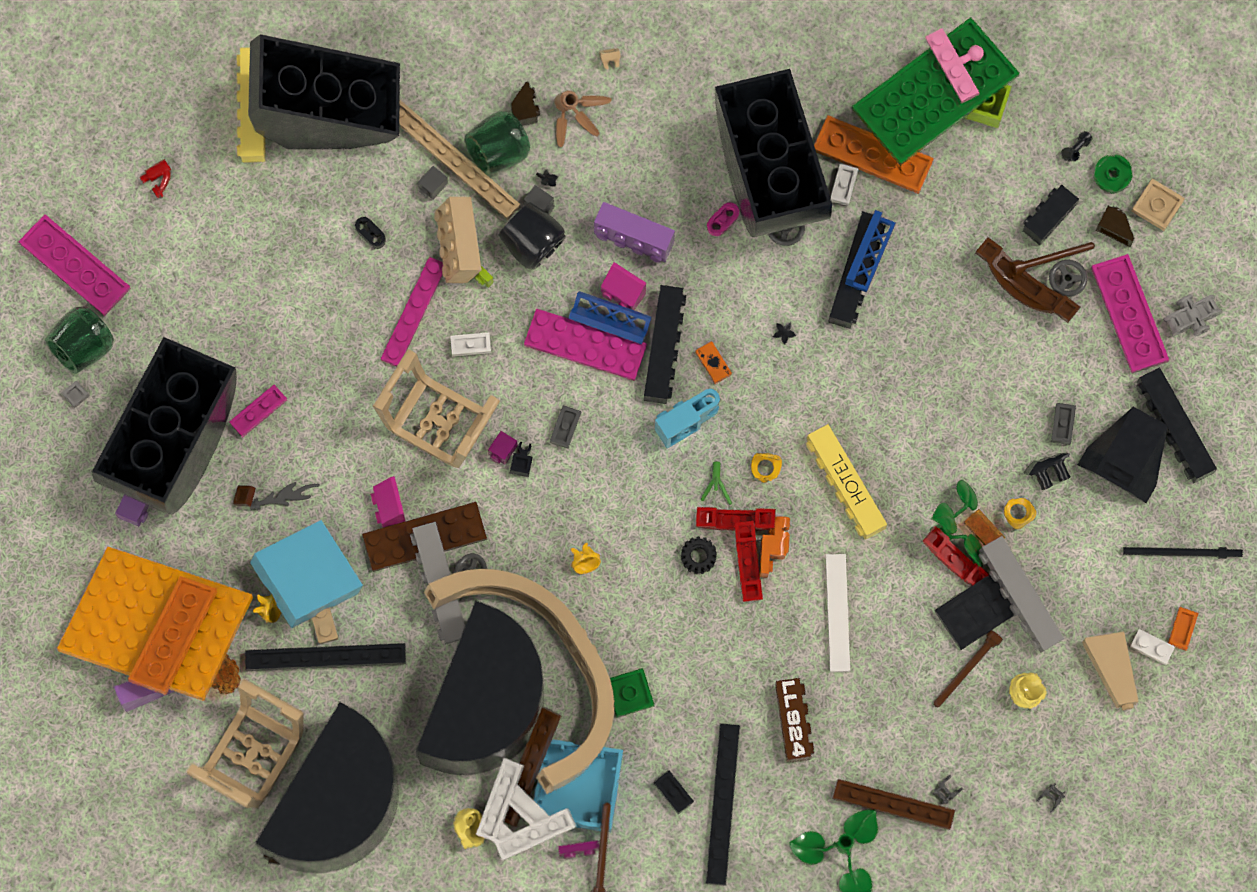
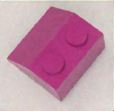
[601,262,646,310]
[370,476,406,528]

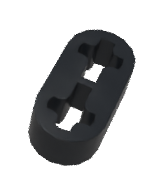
[355,217,386,249]

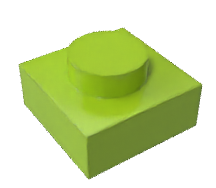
[474,266,494,288]

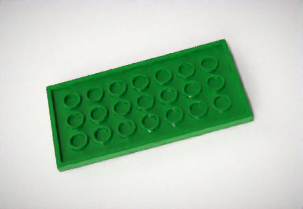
[852,17,1020,166]

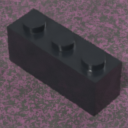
[1023,184,1079,245]

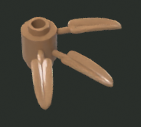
[554,90,611,147]

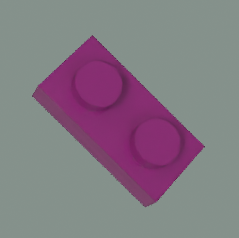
[558,840,599,859]

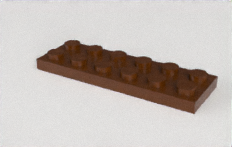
[362,502,487,572]

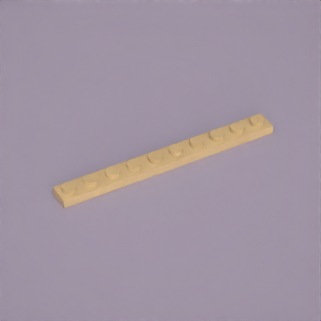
[399,100,521,220]

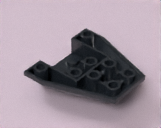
[1077,406,1168,504]

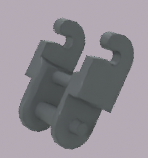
[933,775,963,804]
[1036,783,1066,813]

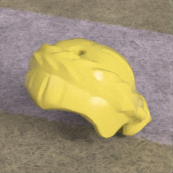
[1009,672,1047,709]
[453,808,485,849]

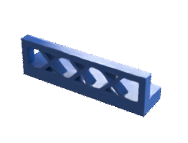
[845,210,896,293]
[568,291,652,344]

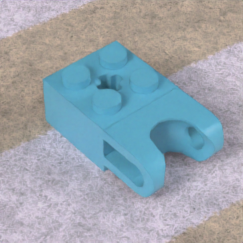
[655,389,720,449]

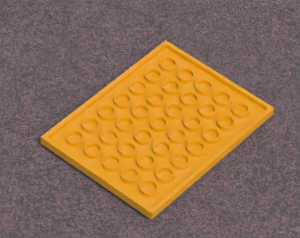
[57,546,253,701]

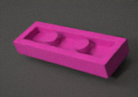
[229,385,287,438]

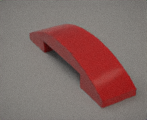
[696,507,776,531]
[734,521,763,602]
[923,526,989,586]

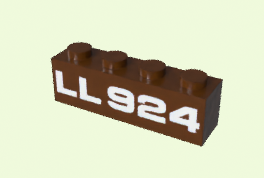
[775,678,814,763]

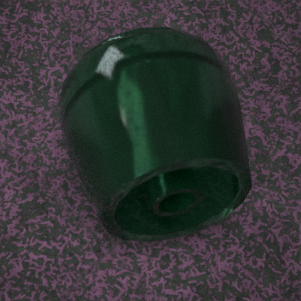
[464,110,530,175]
[45,306,114,374]

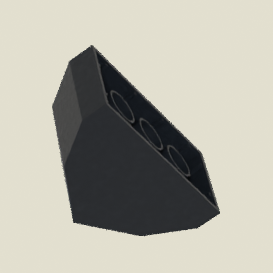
[248,34,400,150]

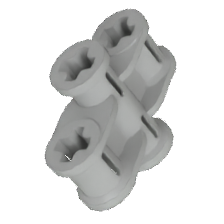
[1164,294,1222,337]

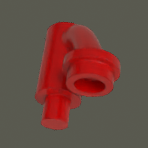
[139,159,171,198]

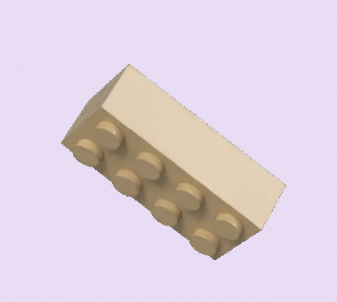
[434,197,482,283]

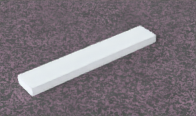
[826,554,850,673]

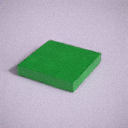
[610,668,655,718]

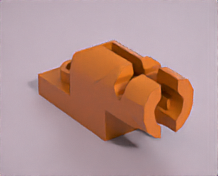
[760,516,790,578]

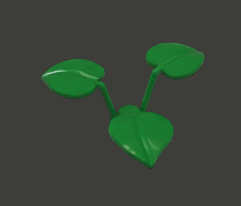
[930,480,983,567]
[790,810,878,892]

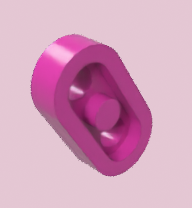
[707,202,740,236]

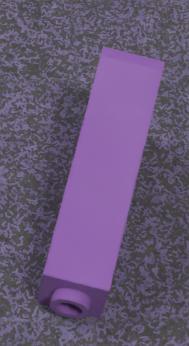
[114,681,175,712]

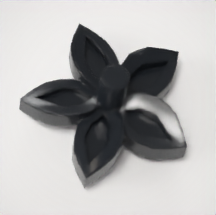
[536,169,558,187]
[773,322,796,345]

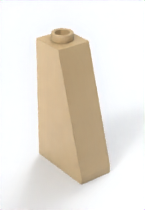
[1083,632,1139,710]

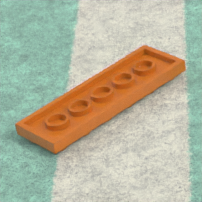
[814,115,934,194]
[128,576,217,695]

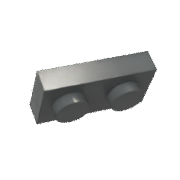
[1051,403,1076,445]
[550,405,581,449]

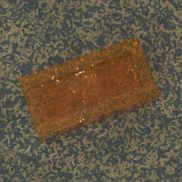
[964,509,1005,546]

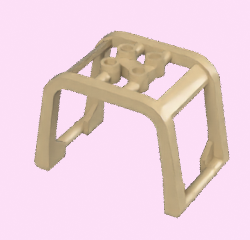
[373,349,500,468]
[187,679,304,808]

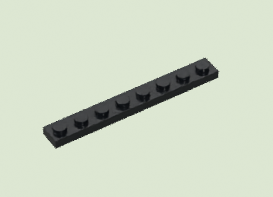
[245,643,406,671]
[706,723,740,886]

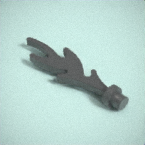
[250,482,320,510]

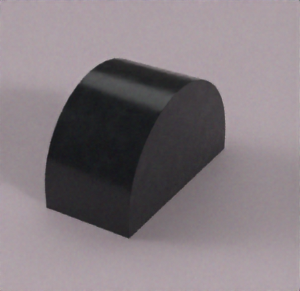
[715,69,832,238]
[92,337,237,515]
[416,600,544,775]
[255,702,399,873]

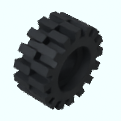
[681,536,717,574]

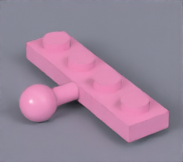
[925,28,984,103]

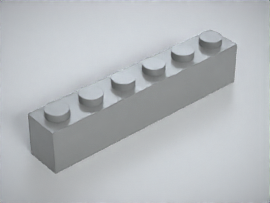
[410,522,465,645]
[979,536,1064,653]

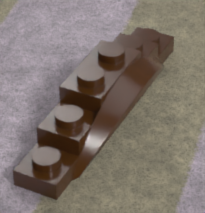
[975,237,1081,323]

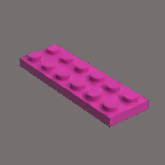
[18,214,131,317]
[1091,254,1169,373]
[524,308,647,381]

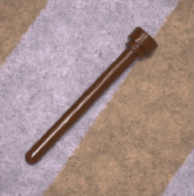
[1009,242,1095,276]
[934,630,1003,708]
[591,802,611,892]

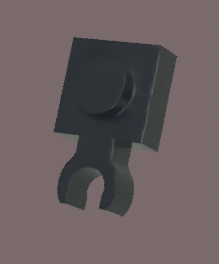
[509,442,533,477]

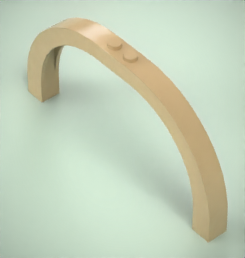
[424,569,614,794]

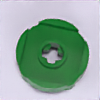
[1093,155,1133,194]

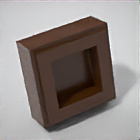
[233,485,256,507]

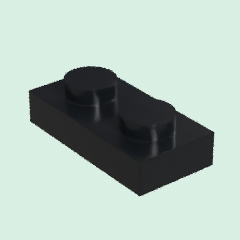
[653,770,694,815]

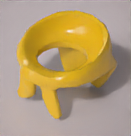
[751,453,782,483]
[1003,498,1036,529]
[571,543,601,574]
[253,594,281,623]

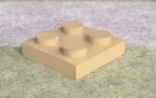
[1132,178,1185,231]

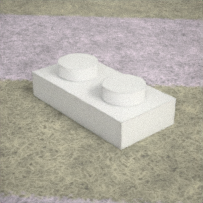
[831,164,859,206]
[450,332,491,357]
[1130,629,1175,665]

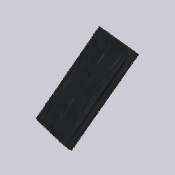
[934,574,1014,650]

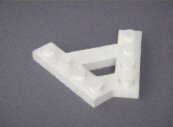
[476,758,576,860]

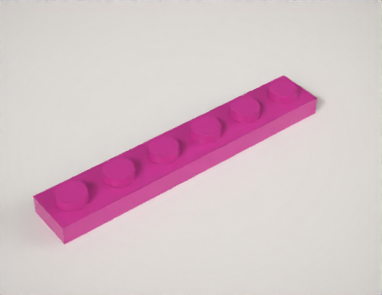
[381,257,443,367]

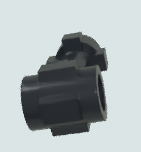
[1061,131,1093,162]

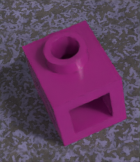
[488,431,518,465]

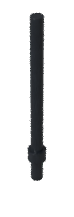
[1123,547,1243,559]

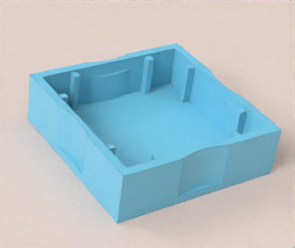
[250,520,363,629]
[534,739,623,833]

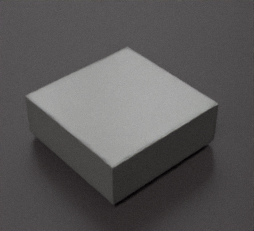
[61,380,89,408]

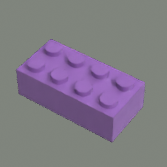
[594,202,675,263]

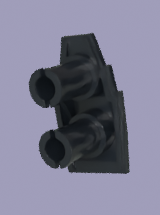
[1023,452,1071,490]

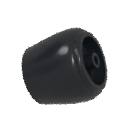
[498,202,566,270]

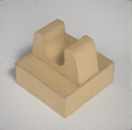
[599,48,621,69]

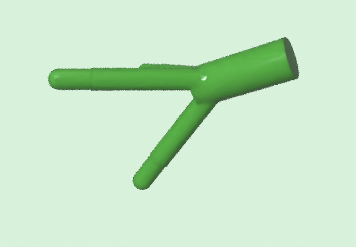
[701,461,732,505]

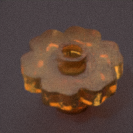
[211,654,241,695]

